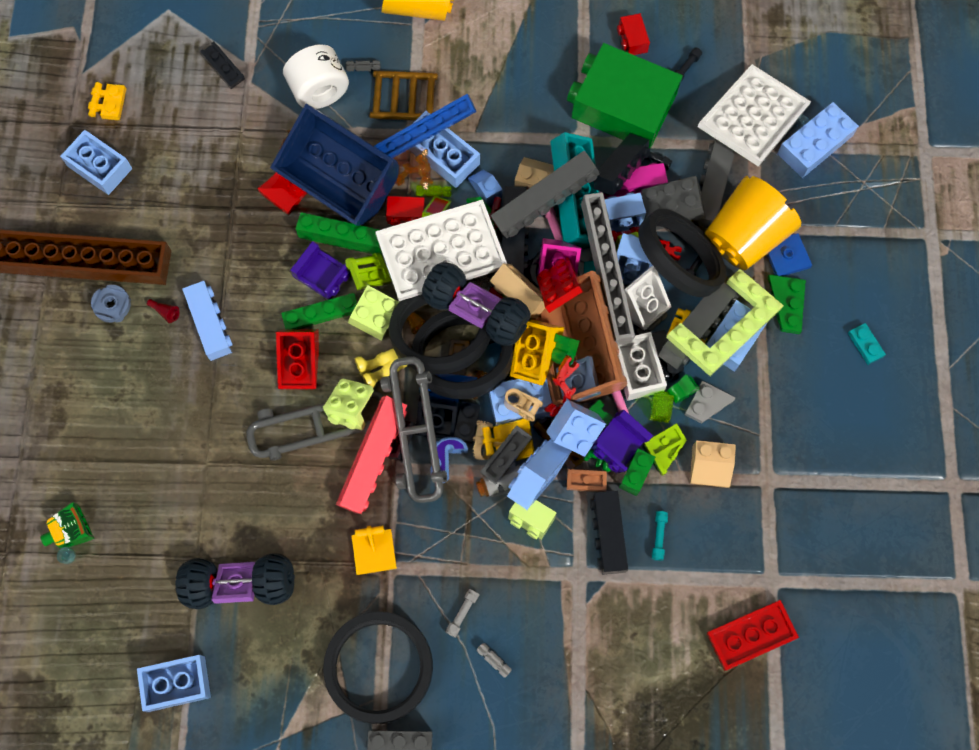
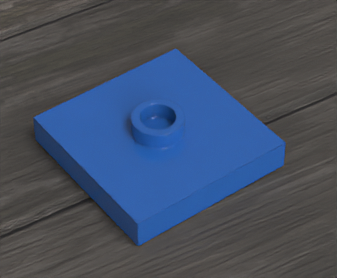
[766,233,812,277]

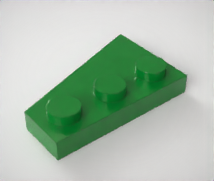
[767,275,806,334]

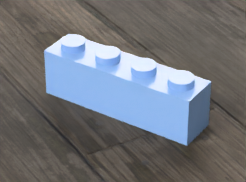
[183,281,233,361]

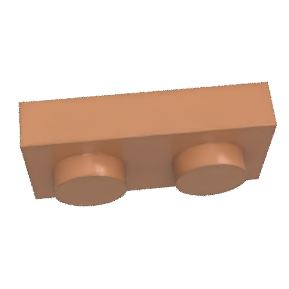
[566,469,607,492]

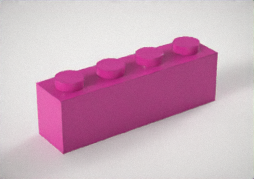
[599,163,668,200]

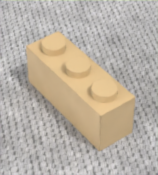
[490,263,545,318]

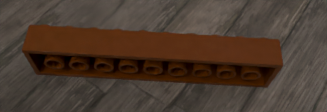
[0,230,171,285]

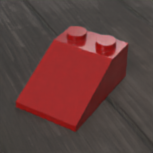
[276,329,319,389]

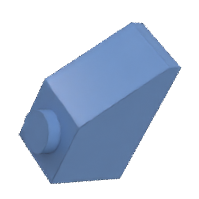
[468,169,503,206]

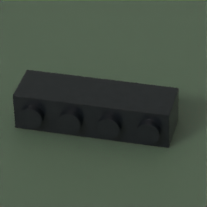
[593,133,650,196]
[590,491,628,575]

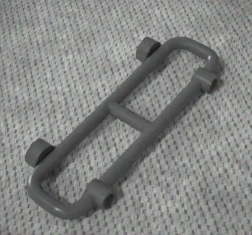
[380,356,447,503]
[246,383,384,461]

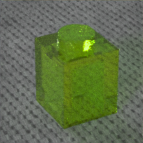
[649,391,674,423]

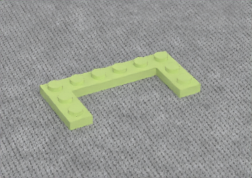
[666,269,784,376]

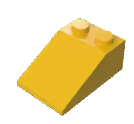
[510,319,564,385]

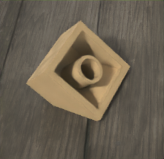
[514,157,554,190]
[690,440,736,488]

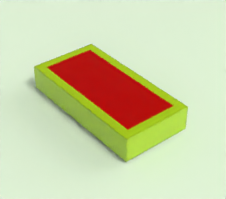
[422,196,451,217]

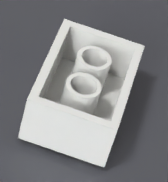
[618,332,667,401]

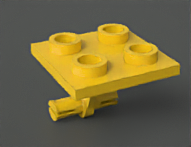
[482,419,534,461]
[352,525,397,575]

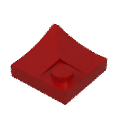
[258,172,307,215]

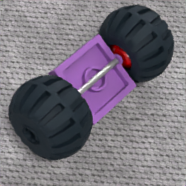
[422,262,530,346]
[175,553,295,609]

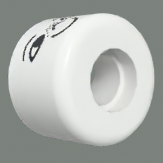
[283,45,349,109]

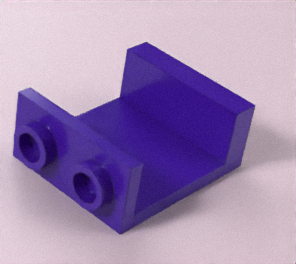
[591,410,653,473]

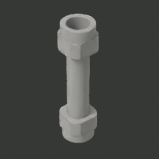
[445,589,479,638]

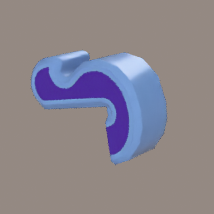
[430,437,468,483]

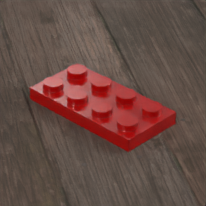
[537,257,583,313]
[707,600,799,671]

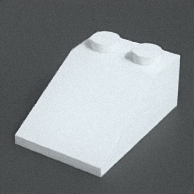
[625,265,671,330]

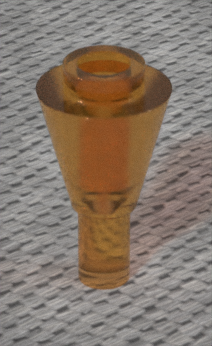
[407,312,426,334]

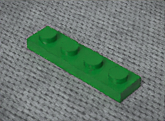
[281,293,357,329]

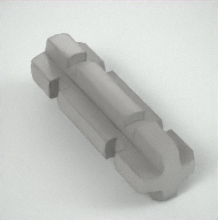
[477,643,511,677]

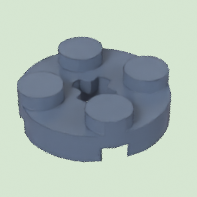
[91,285,131,323]

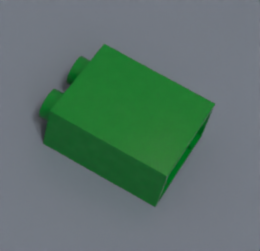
[567,43,683,149]

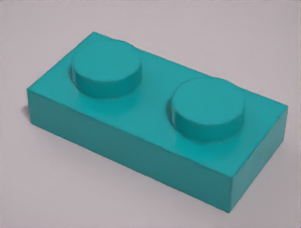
[848,323,886,365]

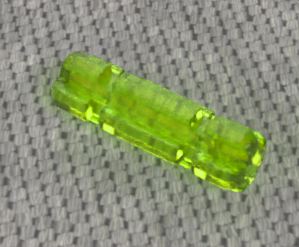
[416,185,452,197]

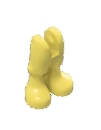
[354,348,407,388]

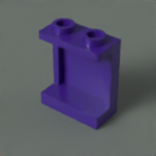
[290,241,351,300]

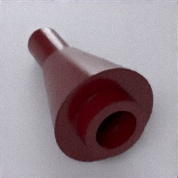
[147,299,180,323]

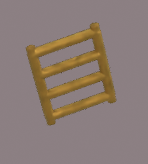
[369,71,438,121]

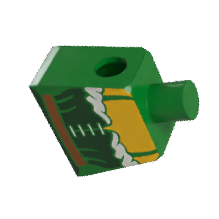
[40,502,95,549]

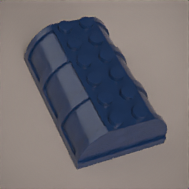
[270,103,399,226]

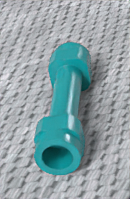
[652,511,668,561]

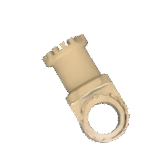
[473,421,493,460]

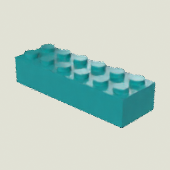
[550,132,599,248]

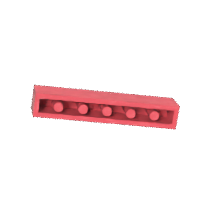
[336,395,407,514]

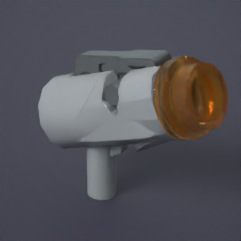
[476,460,520,497]

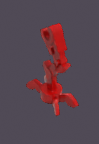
[544,355,579,417]

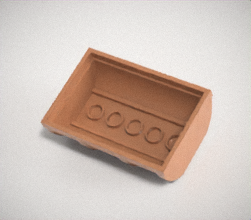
[532,271,628,407]

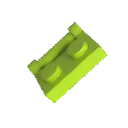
[345,253,392,290]

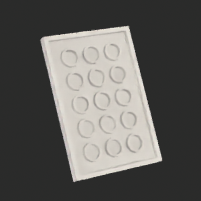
[698,64,811,167]
[375,199,507,301]

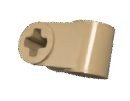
[504,388,543,422]

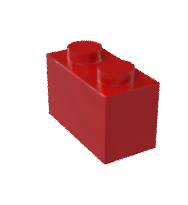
[617,13,650,55]
[386,196,425,226]

